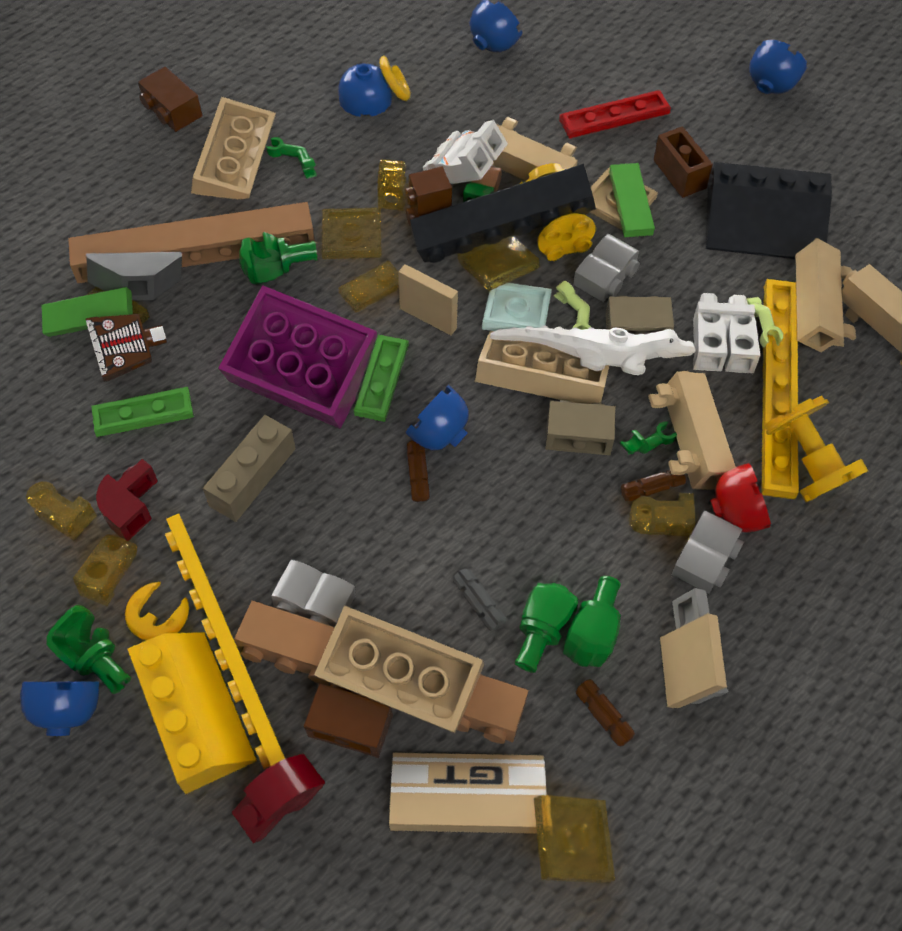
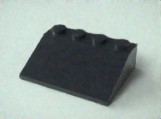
[706,162,832,259]

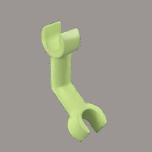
[554,281,591,330]
[746,297,783,348]

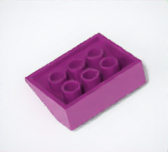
[218,285,377,429]

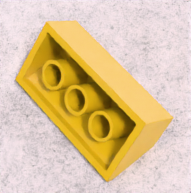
[128,632,257,794]

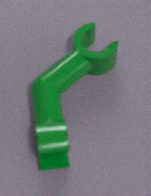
[266,137,317,179]
[620,421,677,454]

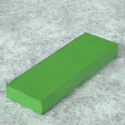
[609,163,655,237]
[42,287,133,337]
[354,335,409,422]
[91,387,194,437]

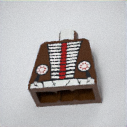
[85,314,167,382]

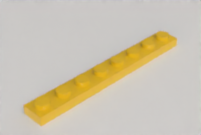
[761,279,799,499]
[165,514,285,769]

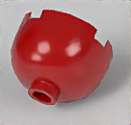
[710,463,771,533]

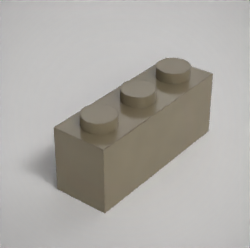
[203,415,296,522]

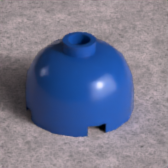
[470,0,523,52]
[749,40,807,94]
[338,63,392,117]
[406,385,469,450]
[20,681,99,736]

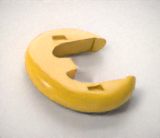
[379,56,410,101]
[125,582,189,641]

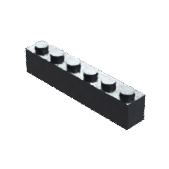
[410,164,596,263]

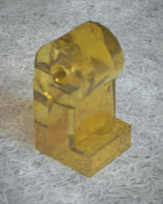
[378,159,408,211]
[26,481,97,541]
[628,493,696,536]
[73,534,137,606]

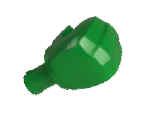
[239,232,318,284]
[563,576,621,667]
[514,583,579,673]
[47,605,131,694]

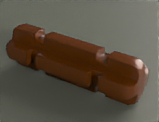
[407,440,430,502]
[621,470,686,501]
[576,679,635,747]

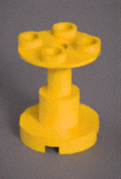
[520,163,596,261]
[764,395,868,503]

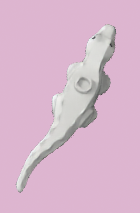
[490,325,695,375]

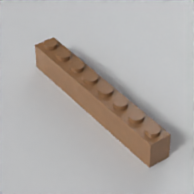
[68,202,315,283]
[234,600,529,744]

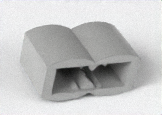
[574,234,640,302]
[671,511,744,594]
[271,560,355,627]

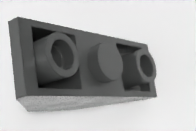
[86,252,182,300]

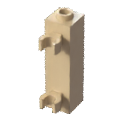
[492,117,578,181]
[796,238,856,352]
[842,264,902,365]
[648,371,736,490]

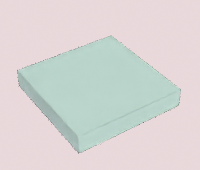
[482,280,552,331]

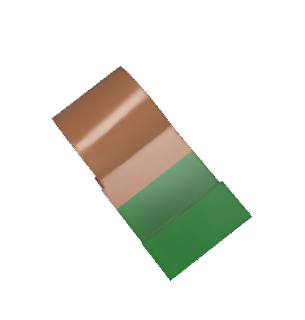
[463,166,502,202]

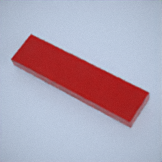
[559,90,671,138]

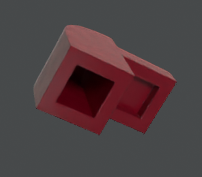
[96,459,158,542]
[232,753,326,843]

